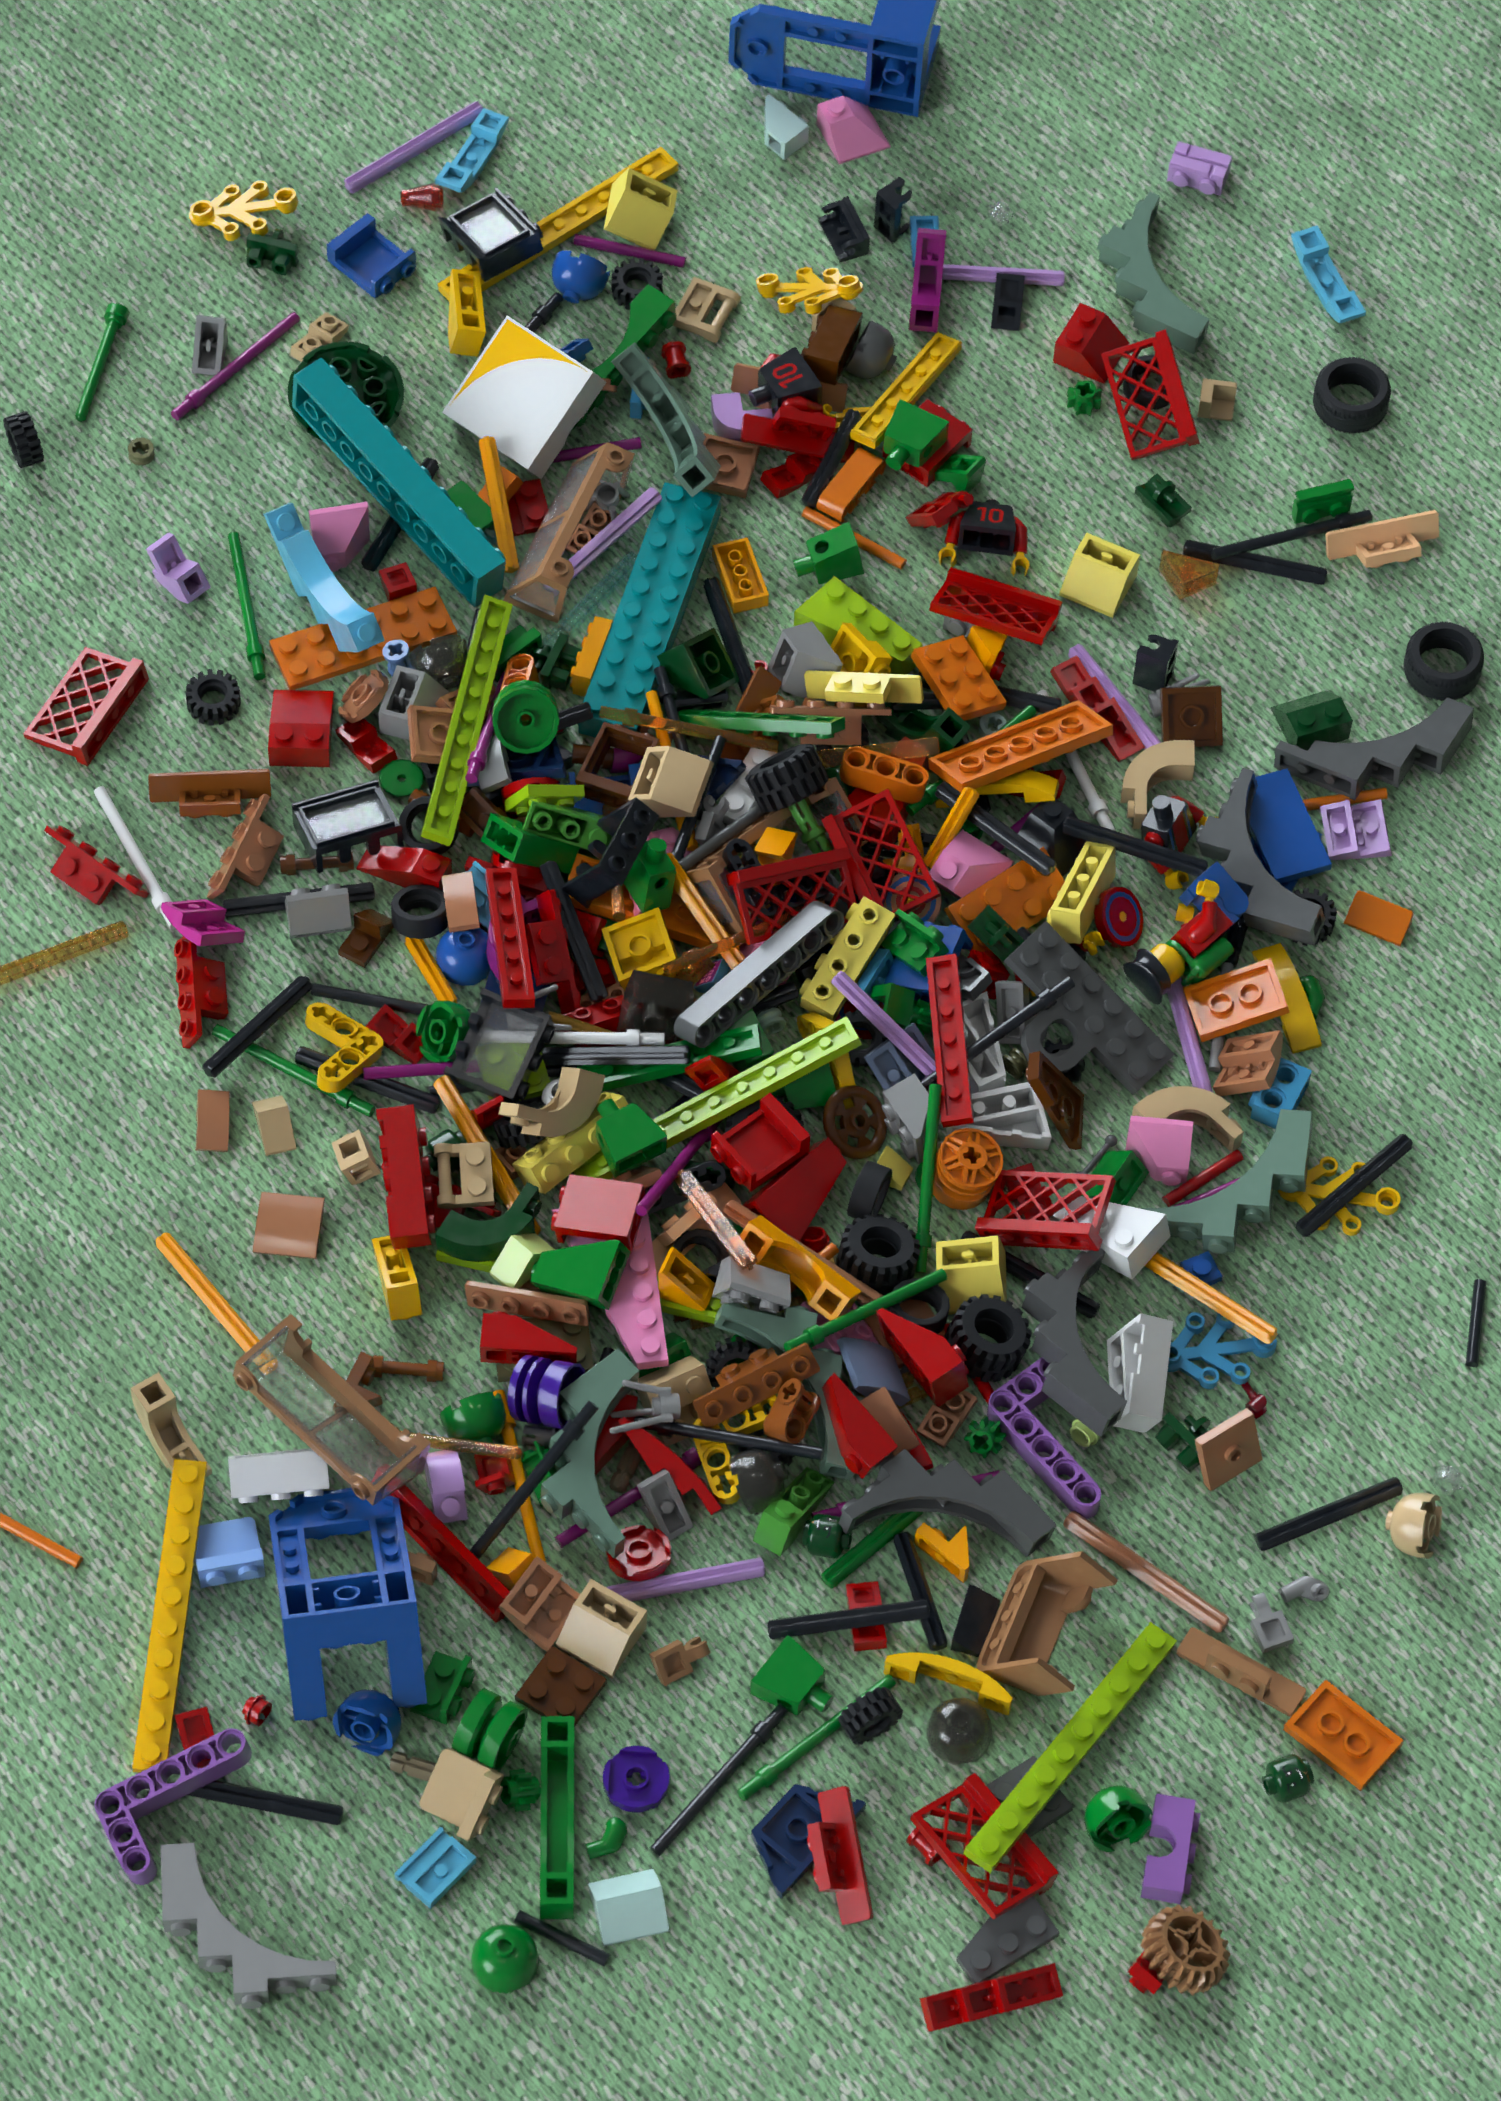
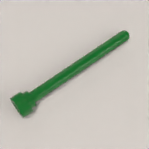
[75,303,129,422]

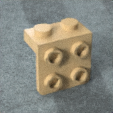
[419,1748,504,1841]

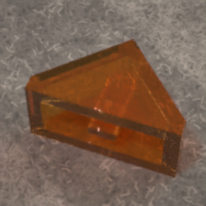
[1159,550,1220,600]

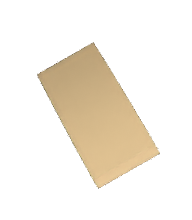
[290,312,349,362]

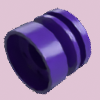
[508,1355,585,1429]

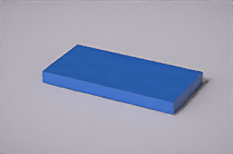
[1231,768,1332,884]

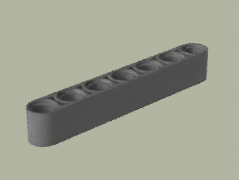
[674,901,844,1048]

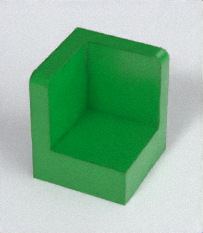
[870,983,915,1028]

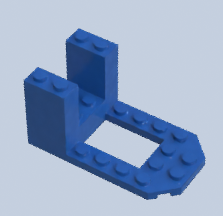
[729,0,941,117]
[268,1488,427,1721]

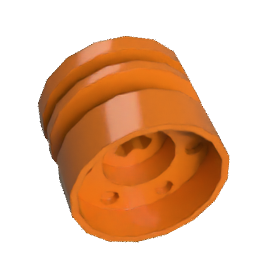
[933,1128,1003,1210]

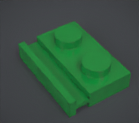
[1291,479,1354,524]

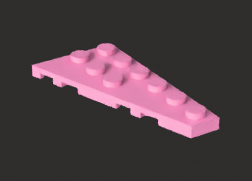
[552,1208,669,1370]

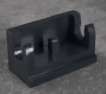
[874,177,912,243]
[818,196,870,263]
[1132,635,1179,693]

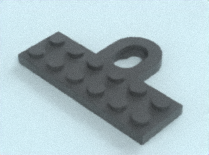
[1004,921,1175,1095]

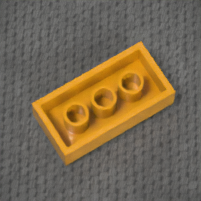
[712,537,769,614]
[570,616,613,697]

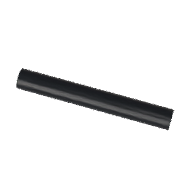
[1465,1279,1487,1368]
[514,1910,610,1967]

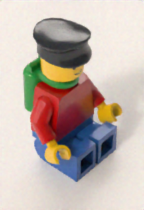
[1123,861,1249,1005]

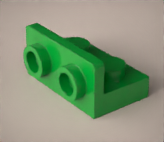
[881,908,949,978]
[410,1651,476,1725]

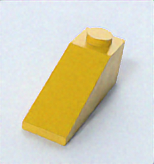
[448,269,486,357]
[372,1235,422,1321]

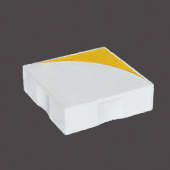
[442,316,606,479]

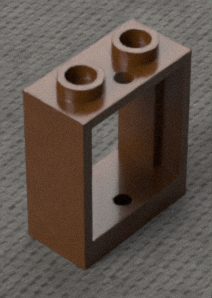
[575,722,660,808]

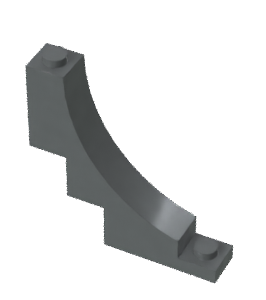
[1274,697,1474,800]

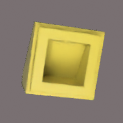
[877,1146,913,1191]

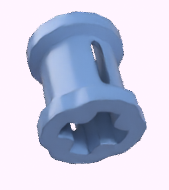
[382,639,414,676]

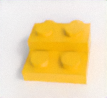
[830,623,893,707]
[601,907,682,992]

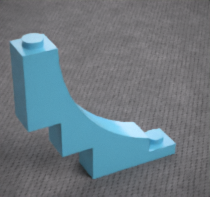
[263,503,385,652]

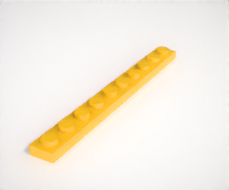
[438,146,679,301]
[132,1459,207,1772]

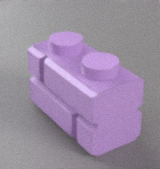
[1167,141,1232,196]

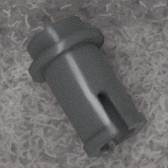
[522,1425,560,1448]

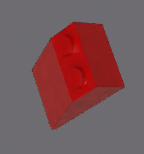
[268,690,334,767]
[876,1308,969,1407]

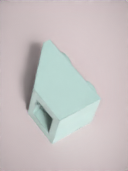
[764,94,809,160]

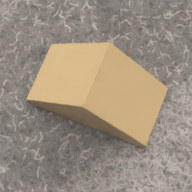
[252,1095,296,1156]

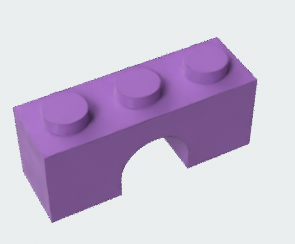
[1140,1794,1200,1904]

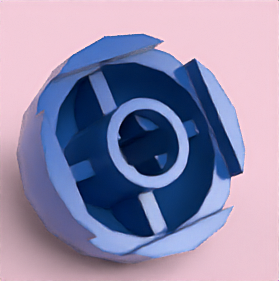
[551,250,610,303]
[436,928,490,986]
[333,1689,402,1756]

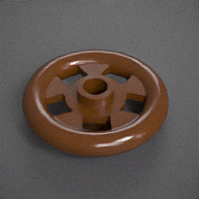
[823,1085,887,1160]

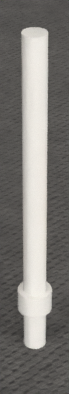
[1037,690,1116,831]
[94,786,176,930]
[479,1029,665,1046]

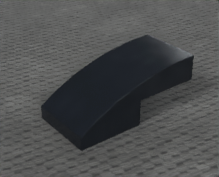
[991,273,1025,331]

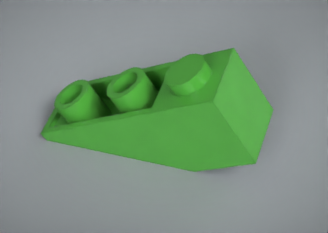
[522,801,612,850]
[752,1467,835,1556]

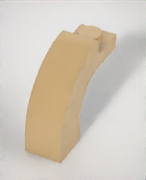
[1120,740,1195,829]
[499,1067,605,1137]
[1132,1086,1243,1152]
[131,1372,212,1477]

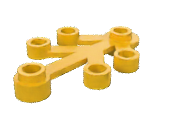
[189,181,298,241]
[756,267,863,314]
[1278,1156,1401,1236]

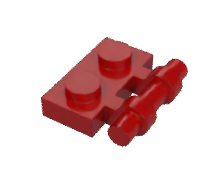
[905,491,974,529]

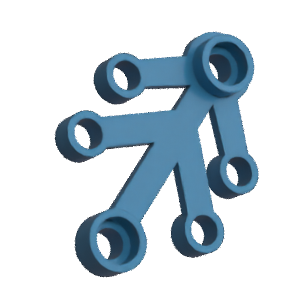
[1168,1312,1277,1389]

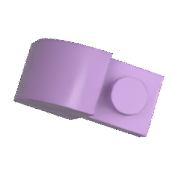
[711,392,773,443]
[146,533,211,604]
[424,1449,468,1523]

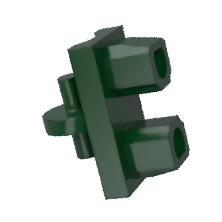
[246,228,299,276]
[1135,473,1192,527]
[530,633,582,690]
[967,905,1025,966]
[1155,1412,1211,1472]

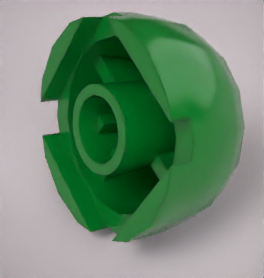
[416,1001,471,1063]
[439,1392,506,1451]
[1084,1785,1153,1853]
[471,1924,539,1994]

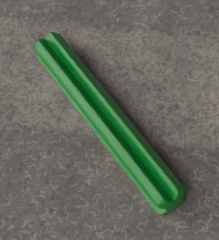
[821,1511,923,1589]

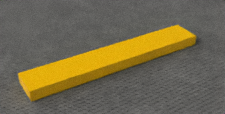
[850,332,962,449]

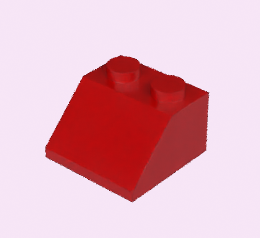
[1053,303,1130,384]

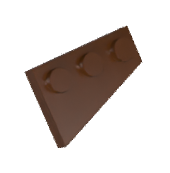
[1026,1051,1084,1150]

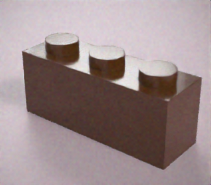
[801,305,862,385]

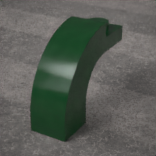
[873,702,971,756]
[435,1182,542,1262]

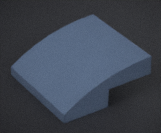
[864,1023,935,1091]
[837,1337,911,1407]

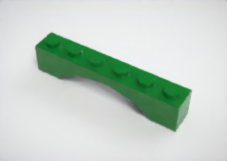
[570,284,677,432]
[540,1716,574,1919]

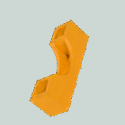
[732,1215,862,1321]

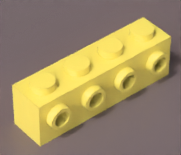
[1047,841,1116,944]
[799,896,896,1021]
[512,1091,629,1194]

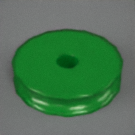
[379,759,424,797]

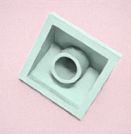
[588,1869,669,1946]

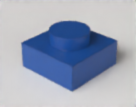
[559,339,594,363]
[1180,1251,1223,1286]

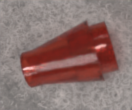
[401,183,444,211]

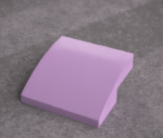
[1320,799,1392,860]

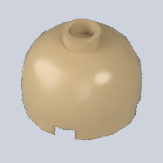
[1385,1493,1442,1559]

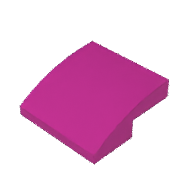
[161,899,245,946]

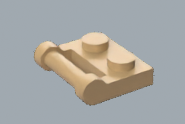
[673,277,741,343]
[433,1141,495,1209]

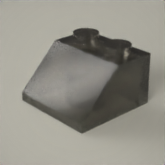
[616,970,694,1046]

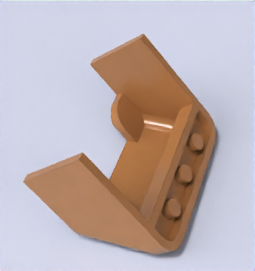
[977,1551,1118,1696]

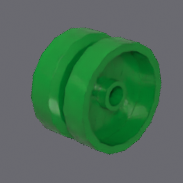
[492,680,559,754]
[452,1688,528,1772]

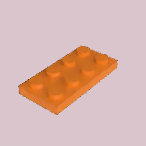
[944,846,1065,952]

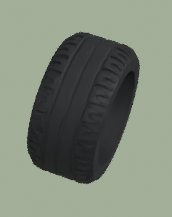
[1313,357,1391,434]
[1404,621,1484,701]

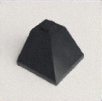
[1018,798,1086,877]

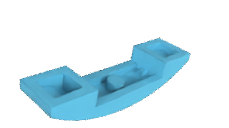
[435,108,509,193]
[1291,225,1366,324]

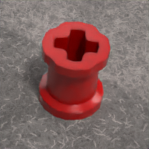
[661,341,691,379]
[906,1821,950,1867]

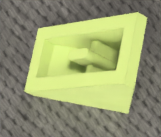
[490,1233,555,1289]

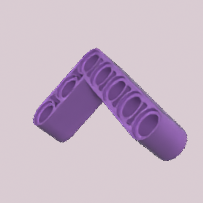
[987,1357,1101,1519]
[94,1728,252,1885]

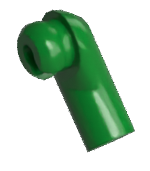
[1300,975,1325,1019]
[585,1817,627,1860]

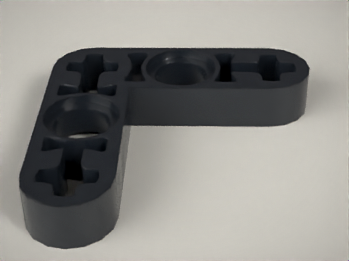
[722,838,833,922]

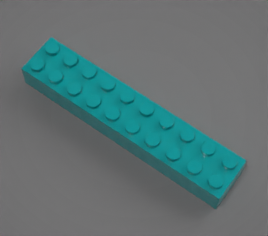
[292,357,506,608]
[578,482,721,738]

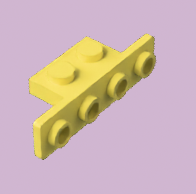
[804,670,924,704]

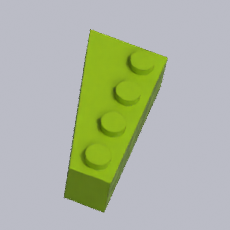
[794,576,923,675]

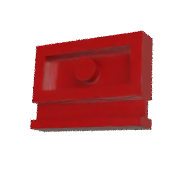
[507,479,551,536]

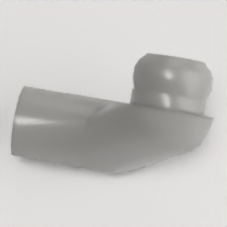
[1278,1576,1329,1603]

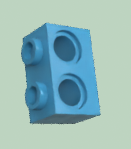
[1248,1058,1312,1129]

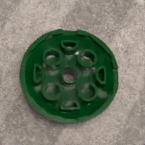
[288,341,404,442]

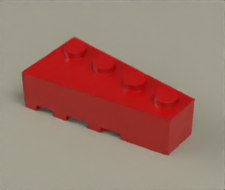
[376,1104,436,1250]

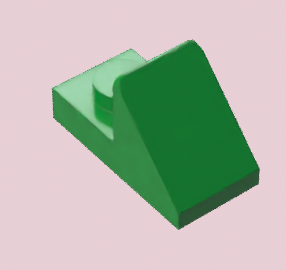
[934,454,986,493]

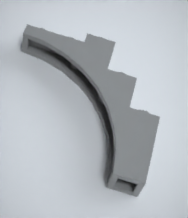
[161,1843,337,2009]

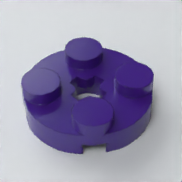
[603,1746,670,1813]

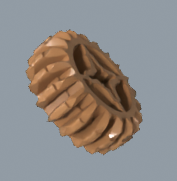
[1140,1904,1231,1996]

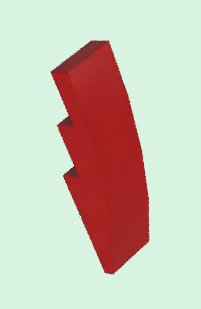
[1050,655,1145,762]
[618,1417,723,1515]
[920,1963,1063,2032]

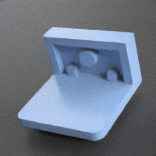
[195,1517,265,1588]

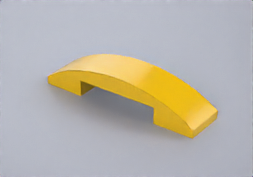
[935,770,1059,808]
[1252,943,1322,1054]
[883,1652,1012,1716]

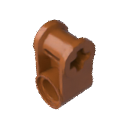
[763,1378,821,1444]

